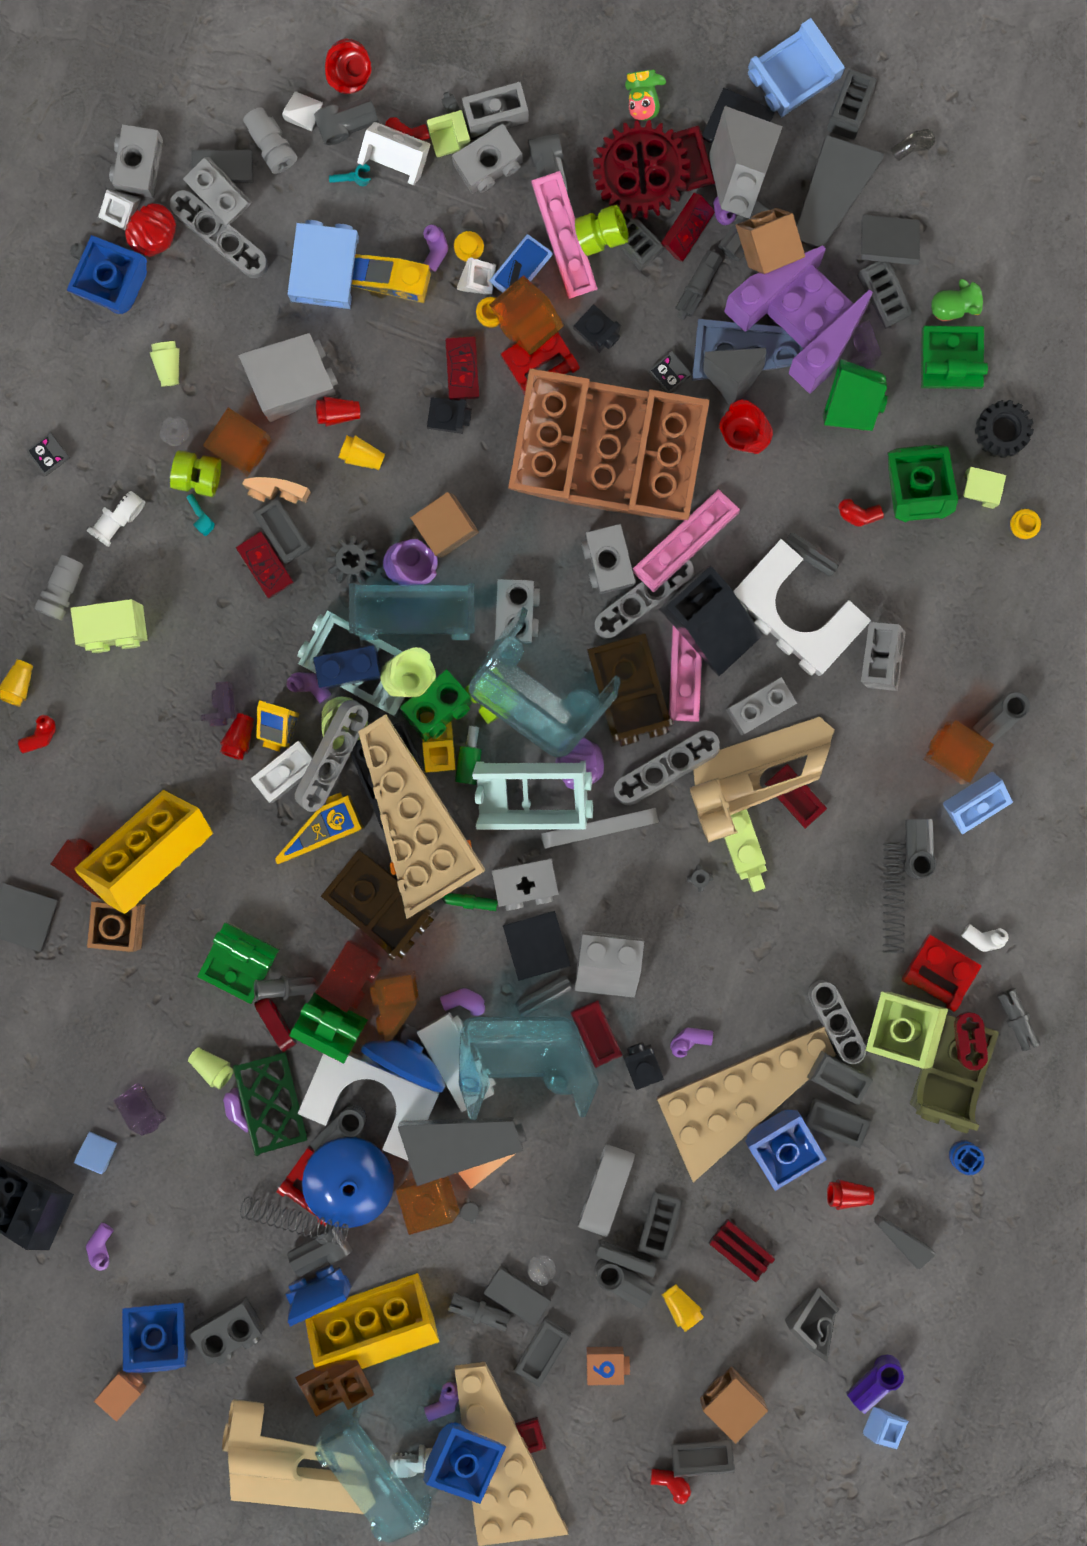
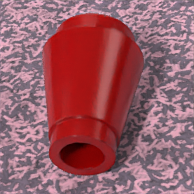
[316,397,360,427]
[220,713,254,760]
[827,1179,874,1210]

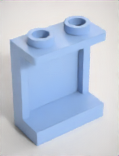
[748,18,845,118]
[288,220,359,309]

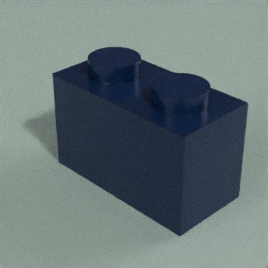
[313,645,381,690]

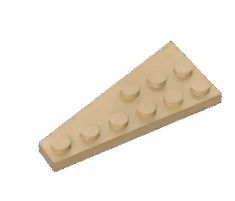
[358,714,485,919]
[657,1026,836,1183]
[455,1362,569,1546]

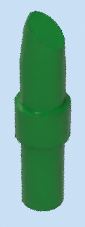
[442,893,498,911]

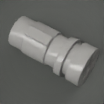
[243,107,298,174]
[34,555,84,621]

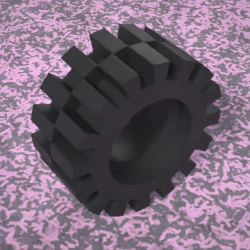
[975,400,1034,458]

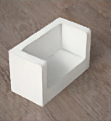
[357,122,431,185]
[251,741,313,803]

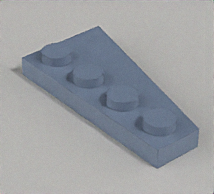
[692,319,803,381]

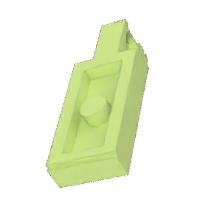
[724,809,767,892]

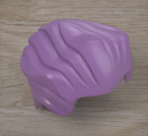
[383,539,438,587]
[555,736,604,789]

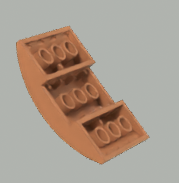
[508,368,710,521]

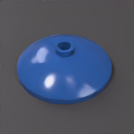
[361,1039,445,1093]
[302,1137,394,1228]

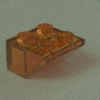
[370,970,420,1042]

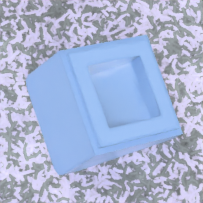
[74,1132,117,1174]
[863,1407,909,1449]

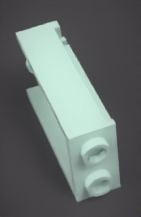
[297,610,405,717]
[473,761,593,830]

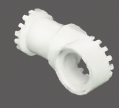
[87,491,145,547]
[390,1444,432,1478]

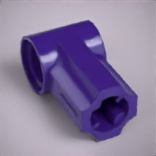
[846,1354,904,1414]

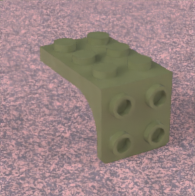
[909,1014,999,1134]

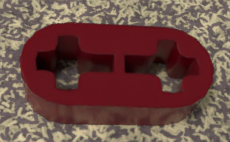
[254,998,297,1052]
[954,1012,988,1071]

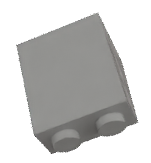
[709,106,783,219]
[238,333,338,422]
[574,931,644,998]

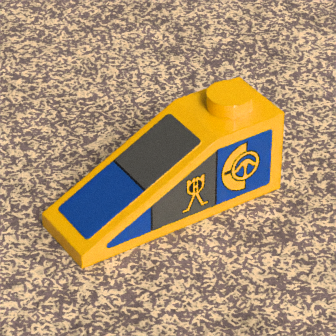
[351,254,431,303]
[256,700,299,752]
[275,792,364,865]

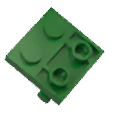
[921,326,988,389]
[197,922,280,1004]
[289,992,368,1064]

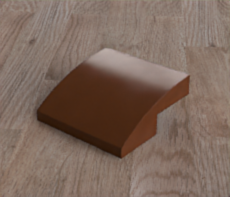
[295,1360,375,1417]

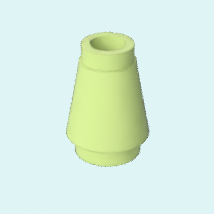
[149,341,180,387]
[188,1047,234,1089]

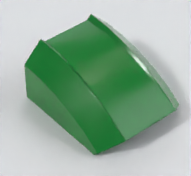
[887,445,958,523]

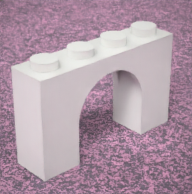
[733,539,871,676]
[298,1052,439,1161]

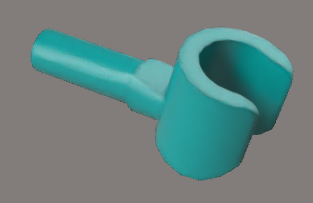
[329,164,371,187]
[186,494,215,536]

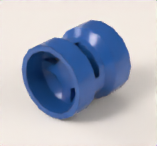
[949,1140,985,1175]

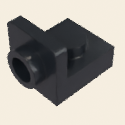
[573,304,621,353]
[427,397,472,434]
[623,1042,664,1090]

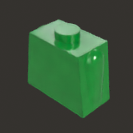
[823,359,888,431]

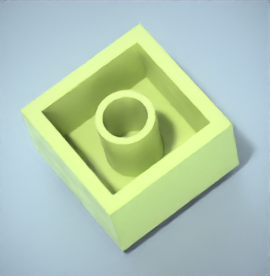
[71,599,148,653]
[865,992,948,1069]

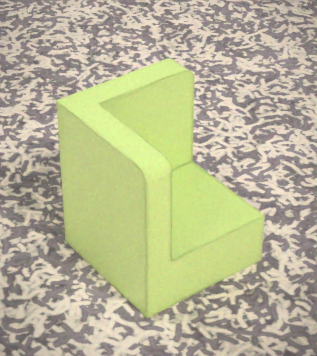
[427,110,470,157]
[963,467,1006,509]

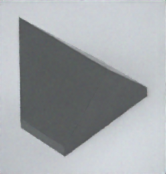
[703,348,766,405]
[785,1288,839,1362]

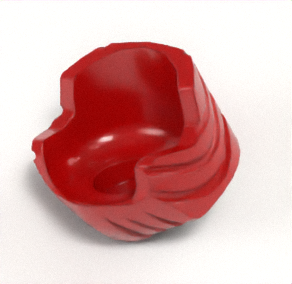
[325,38,372,94]
[125,203,176,257]
[719,399,773,454]

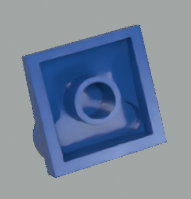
[67,235,147,314]
[745,1109,827,1191]
[285,1265,352,1327]
[122,1303,188,1373]
[423,1422,506,1504]

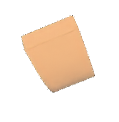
[243,477,311,504]

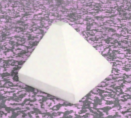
[282,91,323,131]
[98,189,141,230]
[457,257,496,295]

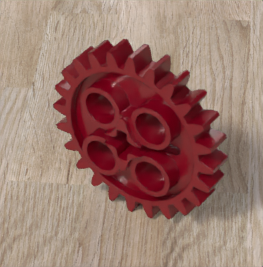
[593,120,691,219]

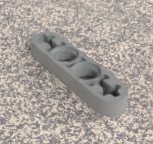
[170,190,268,278]
[594,560,694,639]
[295,700,368,812]
[614,730,720,806]
[541,808,659,848]

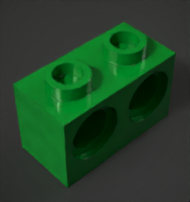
[400,669,472,742]

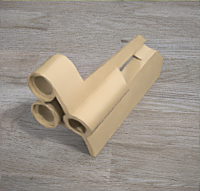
[690,717,835,843]
[222,1399,377,1514]

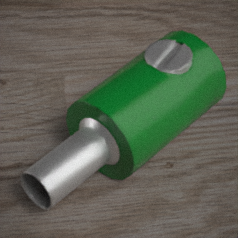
[455,726,482,785]

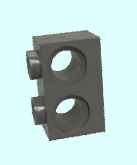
[190,1296,265,1366]

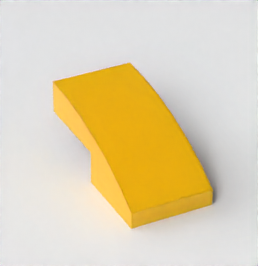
[420,712,456,773]

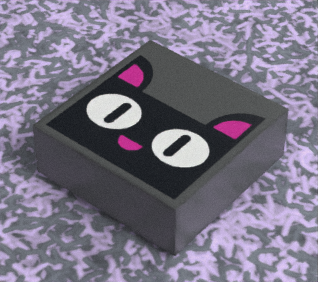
[649,351,691,393]
[26,433,70,476]

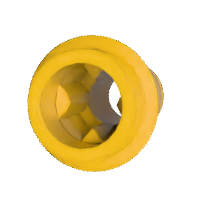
[338,435,385,470]
[0,659,34,707]
[662,1284,704,1332]

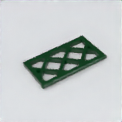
[232,1052,308,1156]

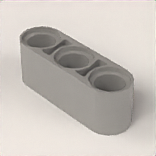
[808,980,866,1064]
[578,1144,635,1237]

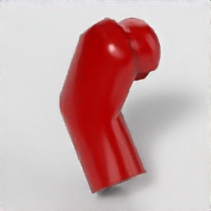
[385,117,430,141]
[838,499,884,527]
[18,715,56,754]
[650,1469,691,1504]

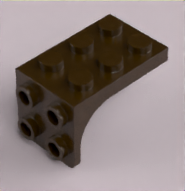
[587,633,674,747]
[320,849,435,961]

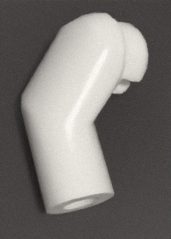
[961,924,1009,952]

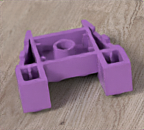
[724,245,873,394]

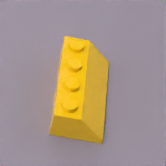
[74,790,213,914]
[305,1273,440,1369]

